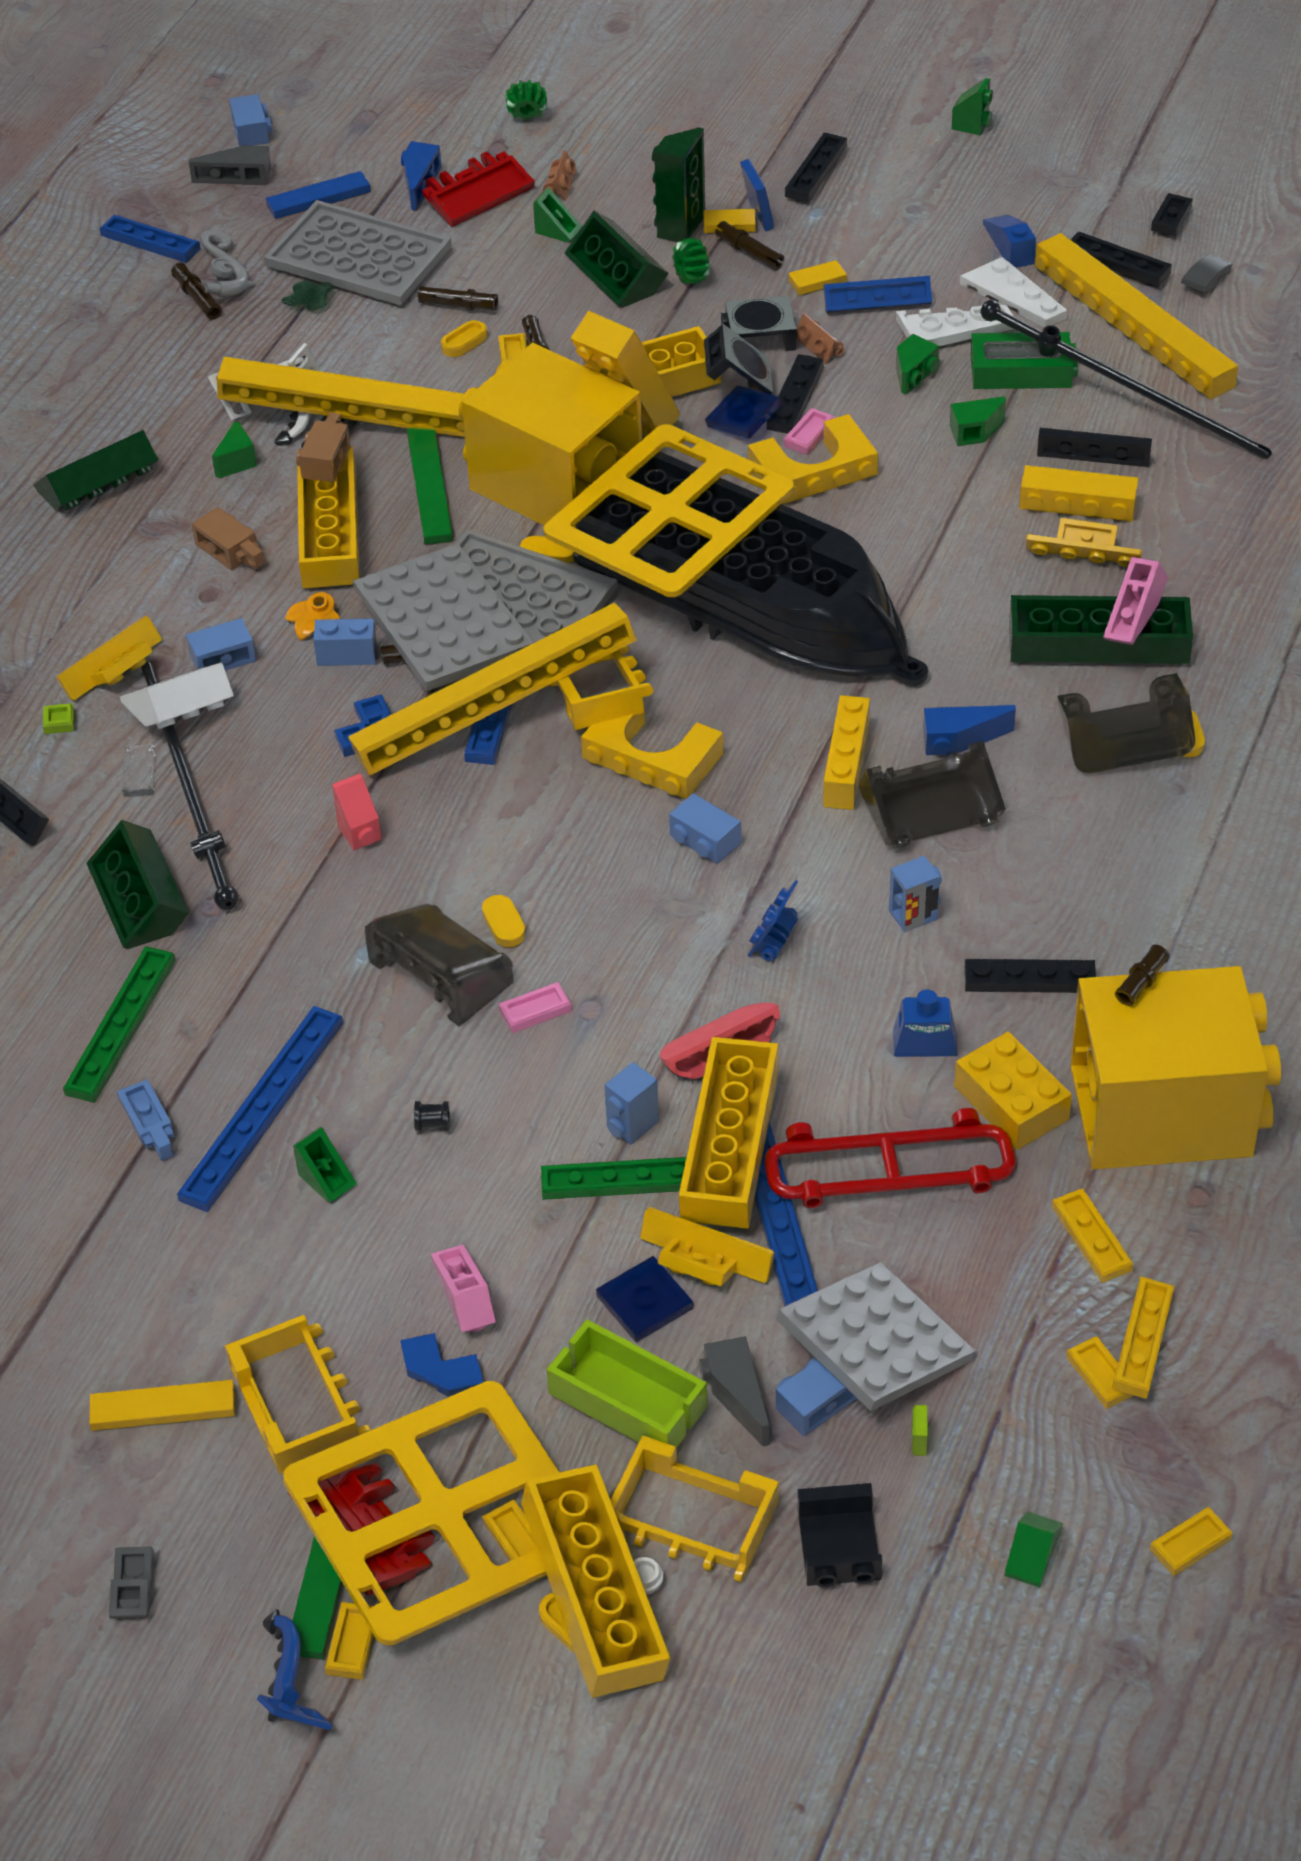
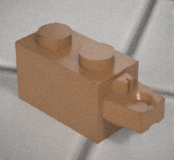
[296,412,350,482]
[192,507,264,571]

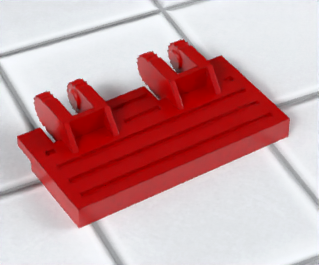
[422,151,535,228]
[288,1463,435,1596]

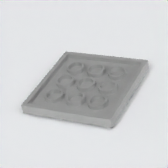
[776,1262,975,1411]

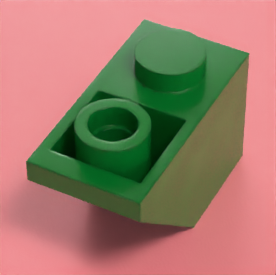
[952,78,993,135]
[896,334,940,395]
[950,396,1006,446]

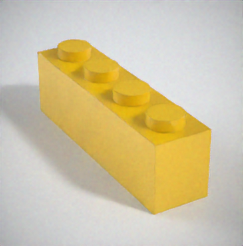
[1019,465,1138,521]
[823,695,870,810]

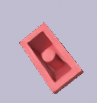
[332,773,381,851]

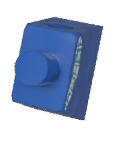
[893,989,957,1057]

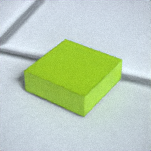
[43,703,74,734]
[912,1405,928,1456]

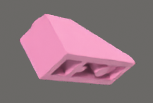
[1103,557,1168,645]
[431,1244,496,1332]

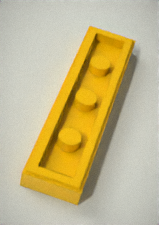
[1111,1276,1175,1399]
[89,1380,235,1431]

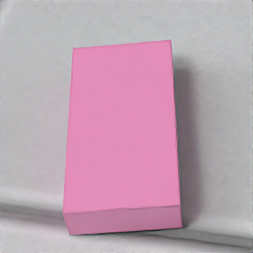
[784,408,835,455]
[499,982,572,1033]

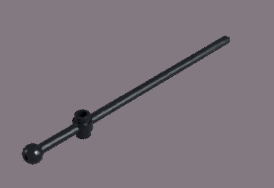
[980,300,1272,459]
[142,661,239,910]

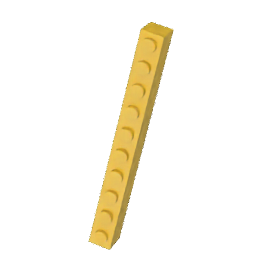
[1035,233,1238,399]
[217,356,465,437]
[348,602,637,776]

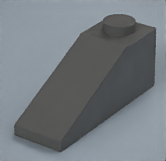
[189,145,271,185]
[699,1336,770,1446]

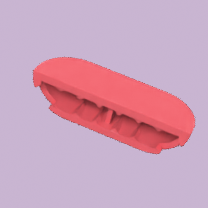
[660,1003,780,1079]

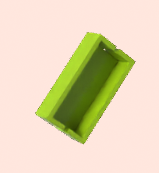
[546,1319,708,1448]

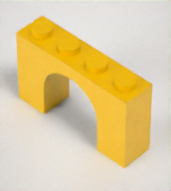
[748,414,878,505]
[581,702,724,799]

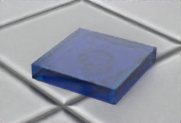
[705,385,782,439]
[596,1256,694,1343]

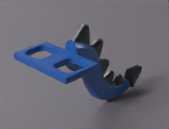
[257,1609,332,1730]

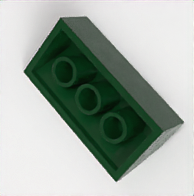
[652,127,705,242]
[564,210,669,308]
[33,430,159,511]
[86,820,189,949]

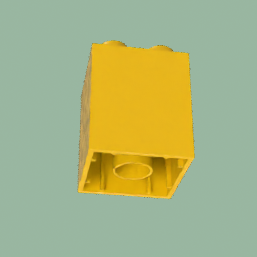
[458,342,642,528]
[1070,966,1281,1170]

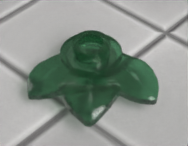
[281,281,333,310]

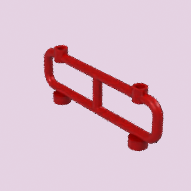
[764,1108,1016,1208]

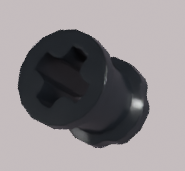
[414,1101,450,1131]

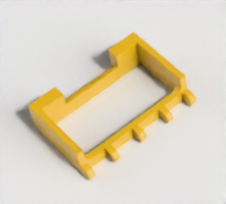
[550,646,654,730]
[225,1315,371,1474]
[611,1435,779,1582]

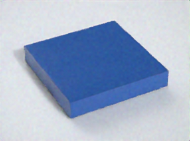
[740,159,774,231]

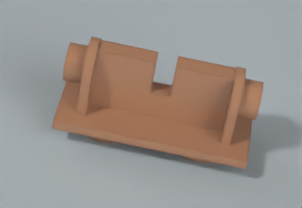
[543,150,577,201]
[796,313,845,364]

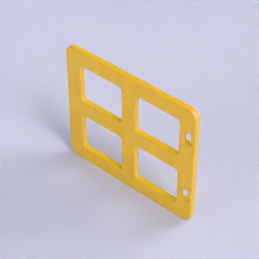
[543,424,794,597]
[283,1381,559,1646]

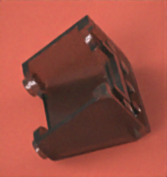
[1057,673,1196,773]
[858,741,1006,849]
[365,903,514,1027]

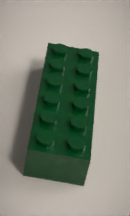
[1009,595,1193,664]

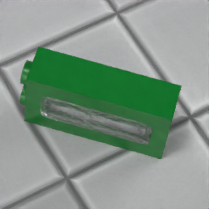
[970,332,1078,389]

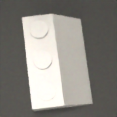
[120,662,234,729]

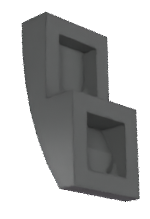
[1181,254,1233,292]
[109,1546,154,1618]

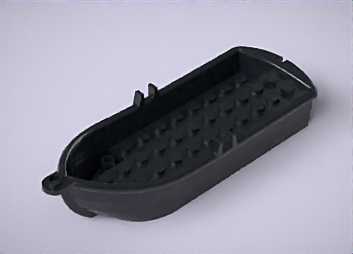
[573,451,928,685]

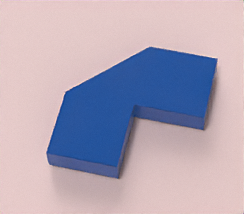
[334,694,391,757]
[400,1333,483,1397]

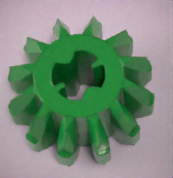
[505,79,547,121]
[672,238,711,284]

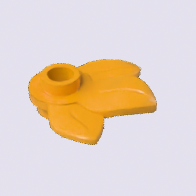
[285,592,340,641]

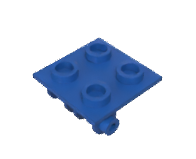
[747,880,798,961]

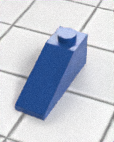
[401,141,442,211]
[983,215,1036,268]
[923,705,1016,755]

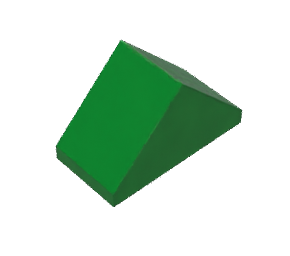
[533,187,582,242]
[212,421,257,478]
[293,1127,357,1203]
[1004,1512,1063,1588]

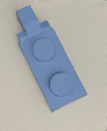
[116,1079,174,1161]

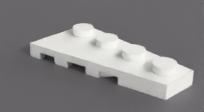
[960,257,1067,328]
[896,305,1013,346]

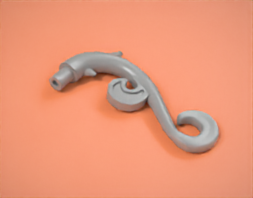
[200,230,255,297]

